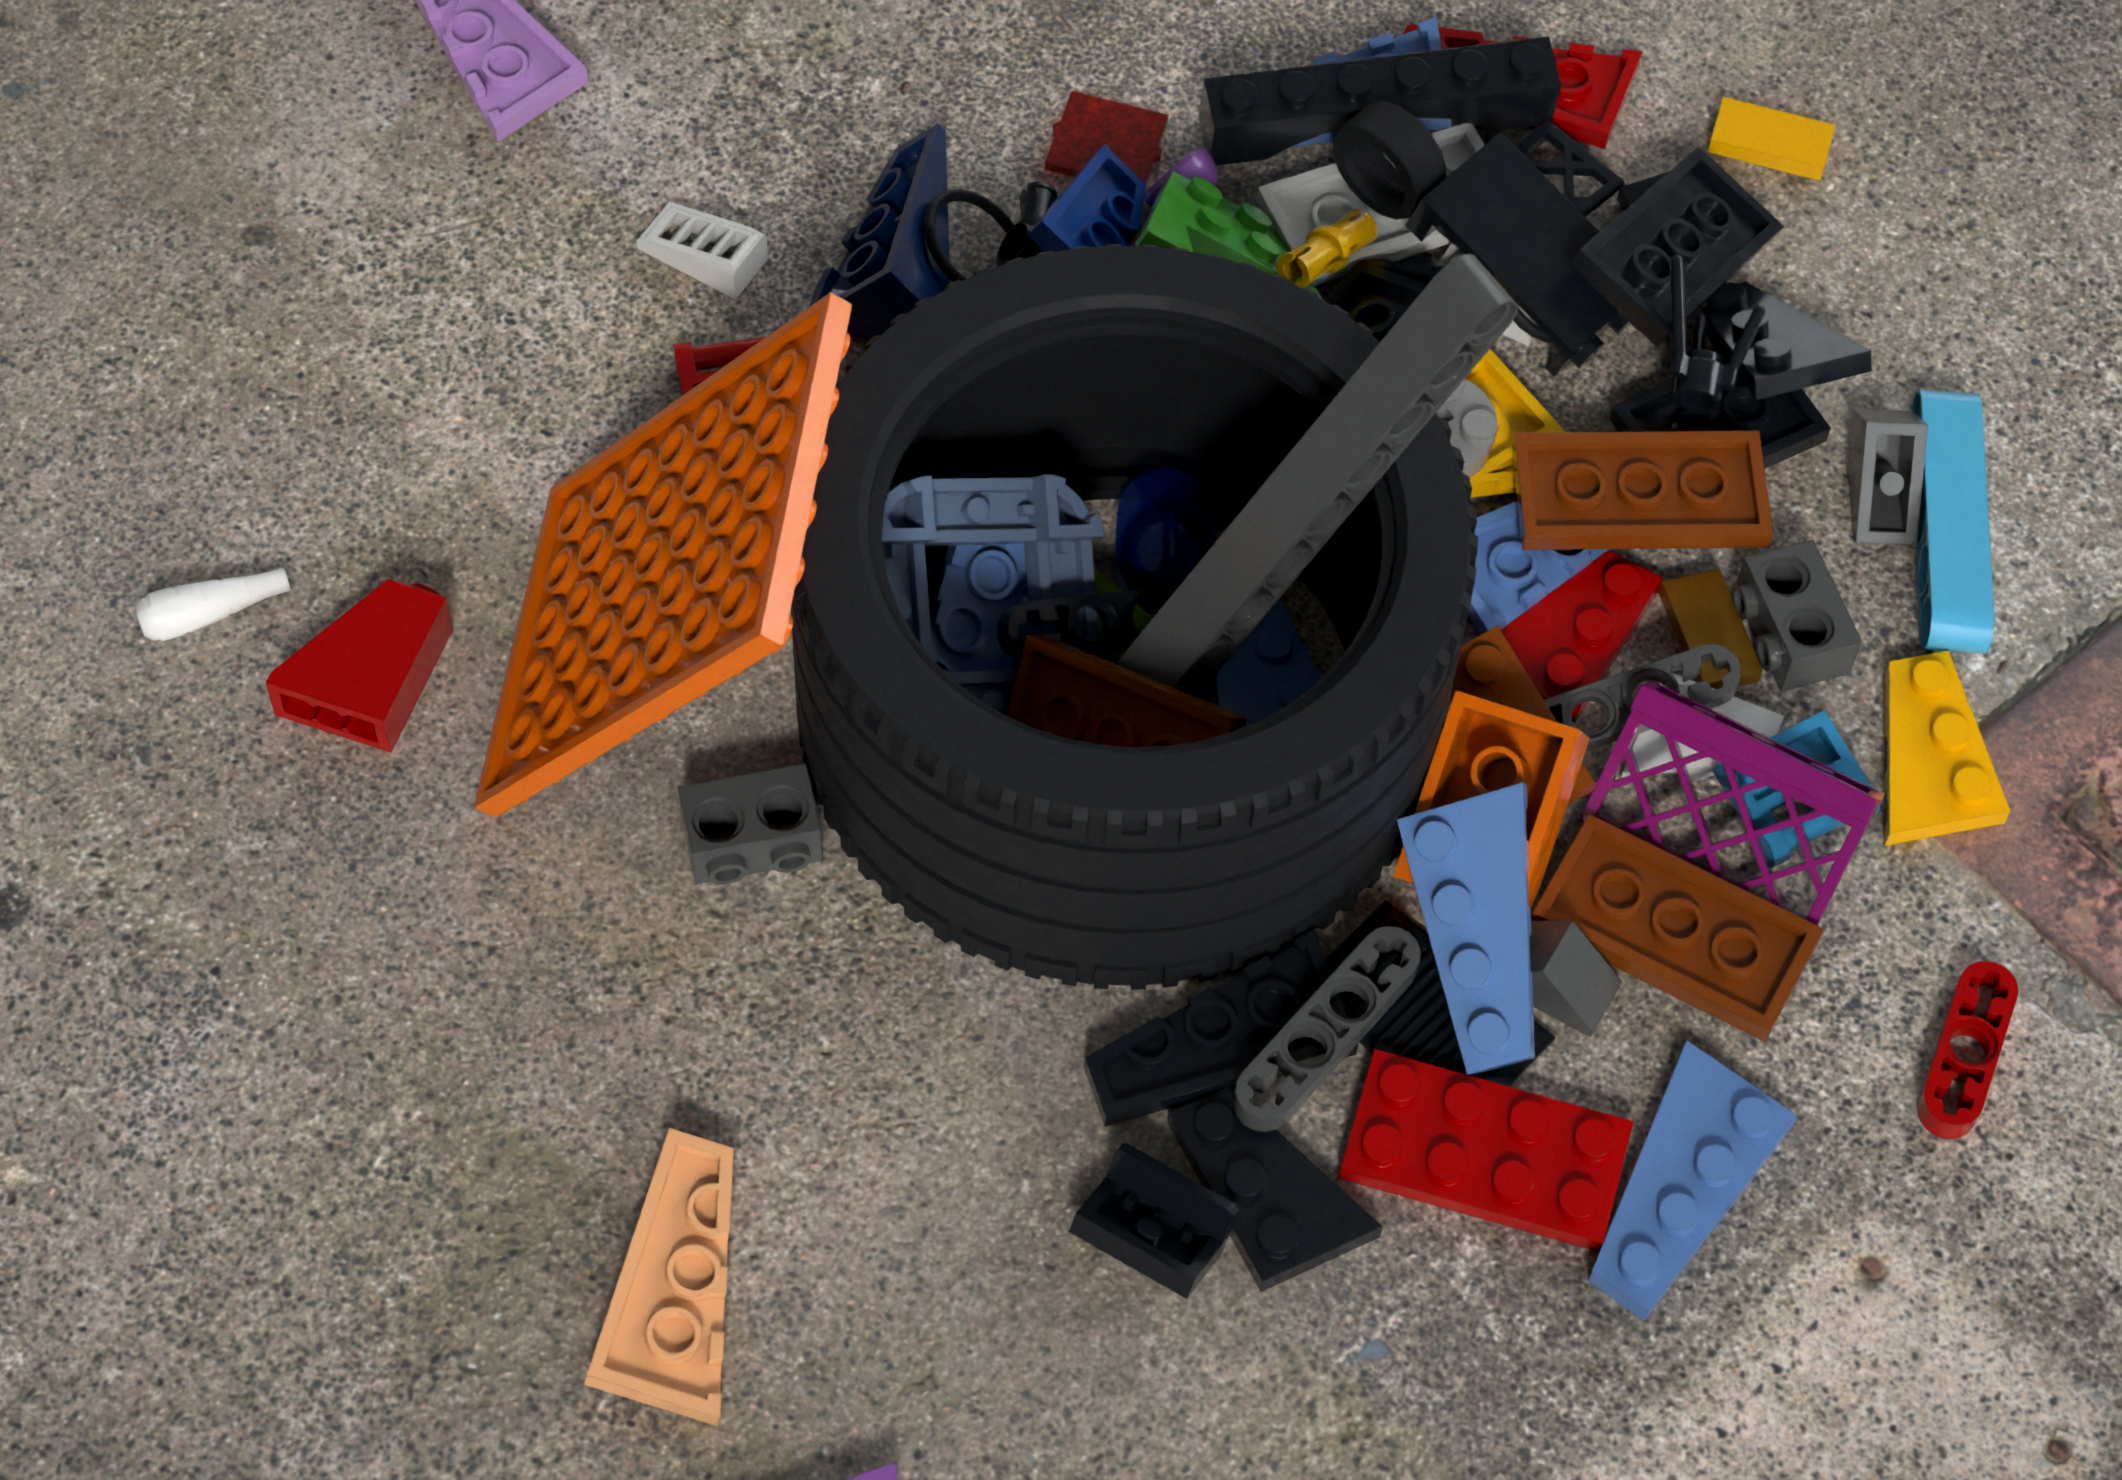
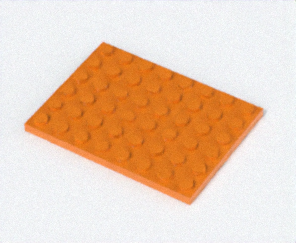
[473,292,852,816]

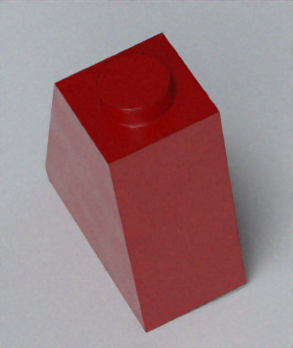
[266,579,453,753]

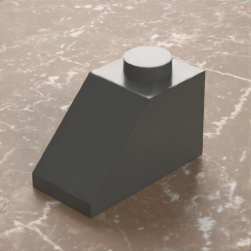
[1847,409,1928,545]

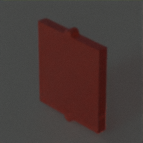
[1045,91,1169,184]

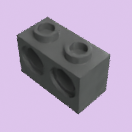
[1731,540,1862,692]
[678,763,822,884]

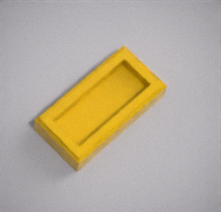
[1708,96,1836,181]

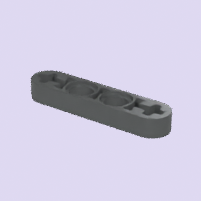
[1544,644,1741,752]
[1233,926,1421,1132]

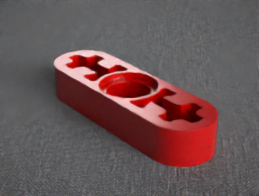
[1917,961,2019,1139]

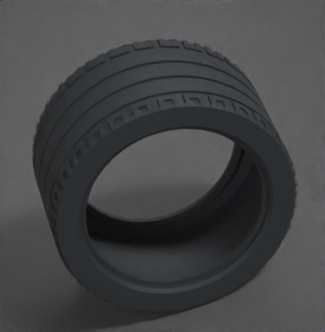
[791,244,1478,990]

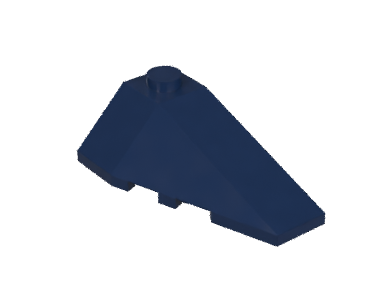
[809,123,950,340]

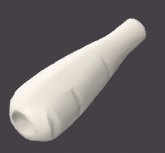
[135,568,290,641]

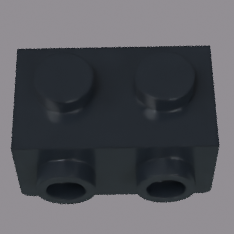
[1069,1143,1239,1299]

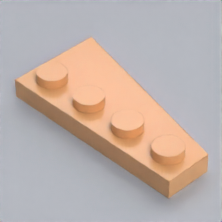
[584,1128,734,1426]

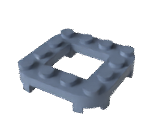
[882,474,1105,716]

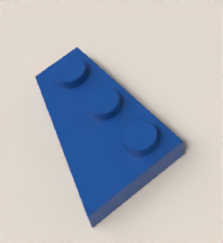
[1028,144,1146,252]

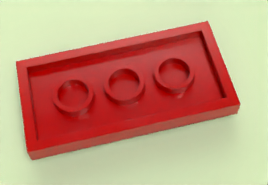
[1338,1049,1634,1252]

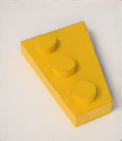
[1884,651,2011,846]

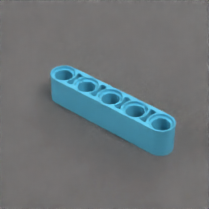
[1911,390,1994,654]

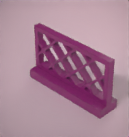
[1579,680,1885,926]

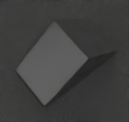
[1530,921,1622,1037]

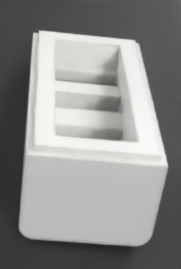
[636,201,768,300]

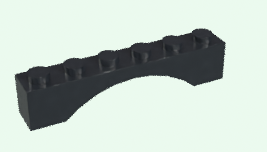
[1199,36,1562,166]

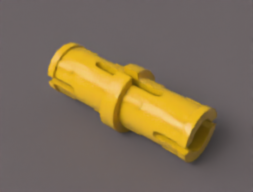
[1277,209,1377,288]

